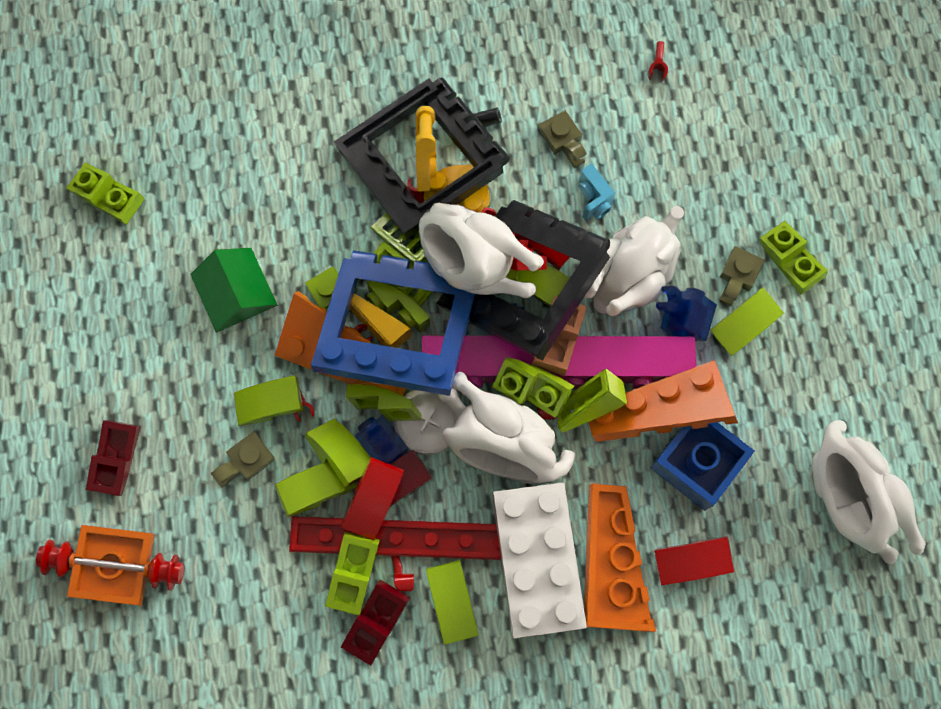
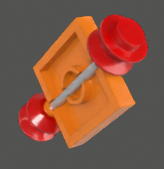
[36,525,184,606]

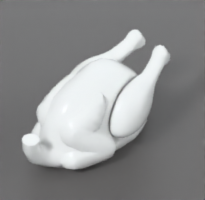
[419,203,544,298]
[585,206,684,317]
[439,372,575,484]
[812,420,926,565]

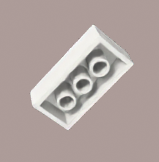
[492,482,587,639]

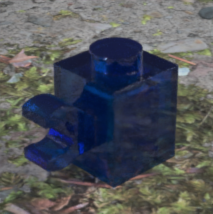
[656,286,717,341]
[354,414,409,464]

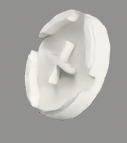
[394,390,457,455]

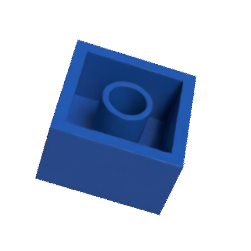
[649,422,755,511]

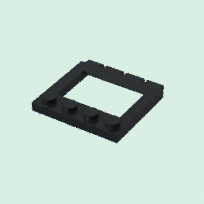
[334,77,510,239]
[437,200,610,361]

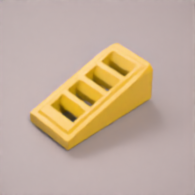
[349,293,411,348]

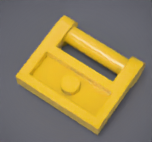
[415,106,437,191]

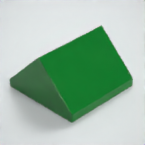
[190,248,278,333]

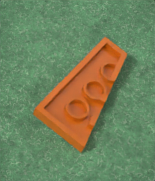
[274,291,407,396]
[589,360,738,442]
[584,483,656,632]

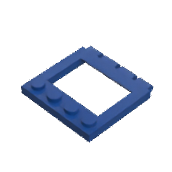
[311,250,475,396]

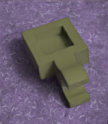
[538,110,587,168]
[719,246,765,306]
[210,431,275,488]

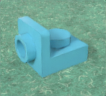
[578,163,615,221]

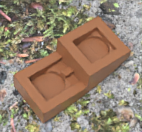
[532,296,587,376]

